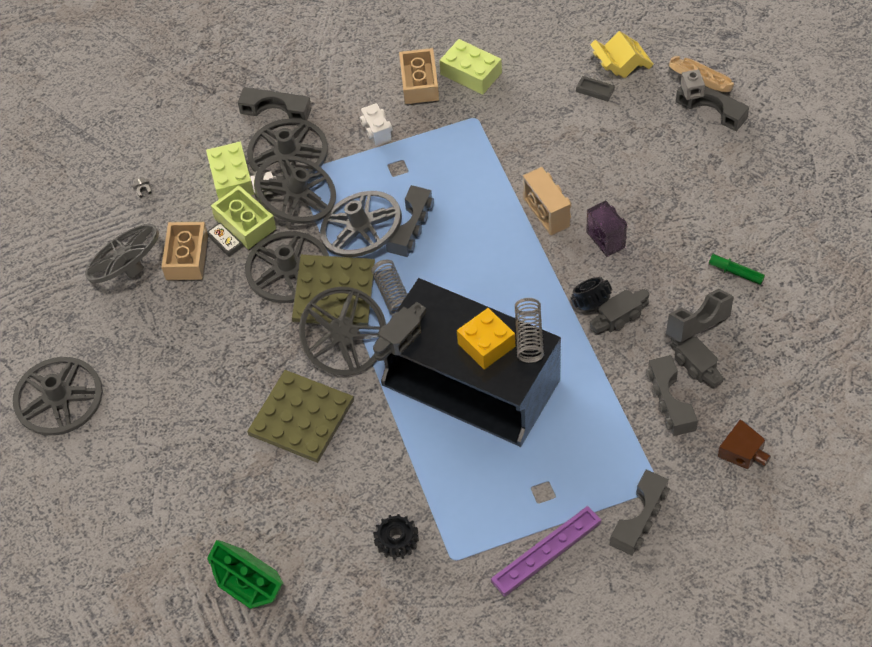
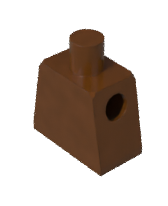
[718,419,771,469]

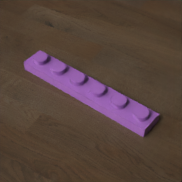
[491,506,601,597]

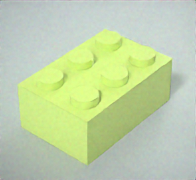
[439,39,502,95]
[206,141,254,200]
[211,186,276,250]

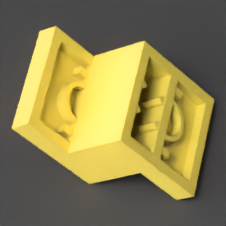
[590,31,654,78]

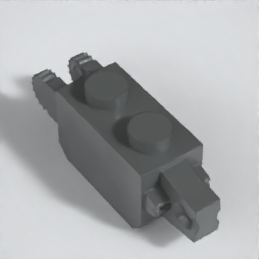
[590,289,649,334]
[373,302,426,361]
[670,336,723,388]

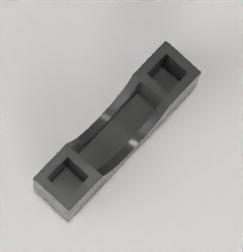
[676,86,749,132]
[238,87,312,121]
[386,185,434,257]
[666,289,734,342]
[646,355,698,436]
[610,469,670,556]

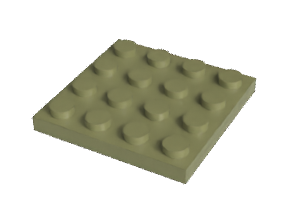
[292,254,375,325]
[247,370,354,463]

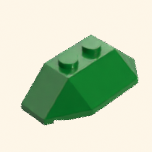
[207,540,283,609]

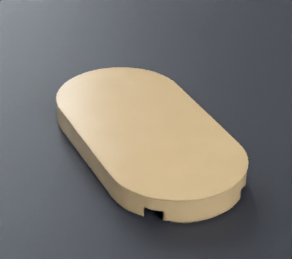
[669,56,734,92]

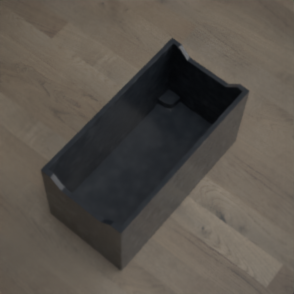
[375,278,561,447]

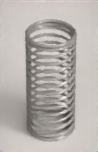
[371,259,407,316]
[515,298,544,363]

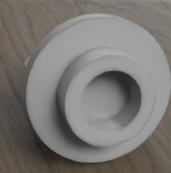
[132,177,151,197]

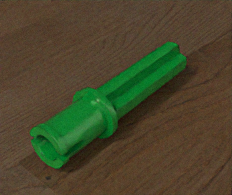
[708,253,765,285]

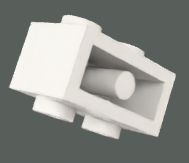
[359,103,393,147]

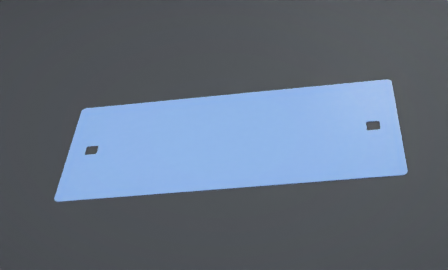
[306,118,654,561]

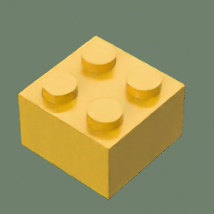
[457,308,515,369]

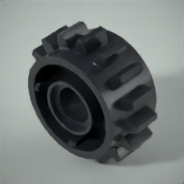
[570,277,613,310]
[373,514,419,559]

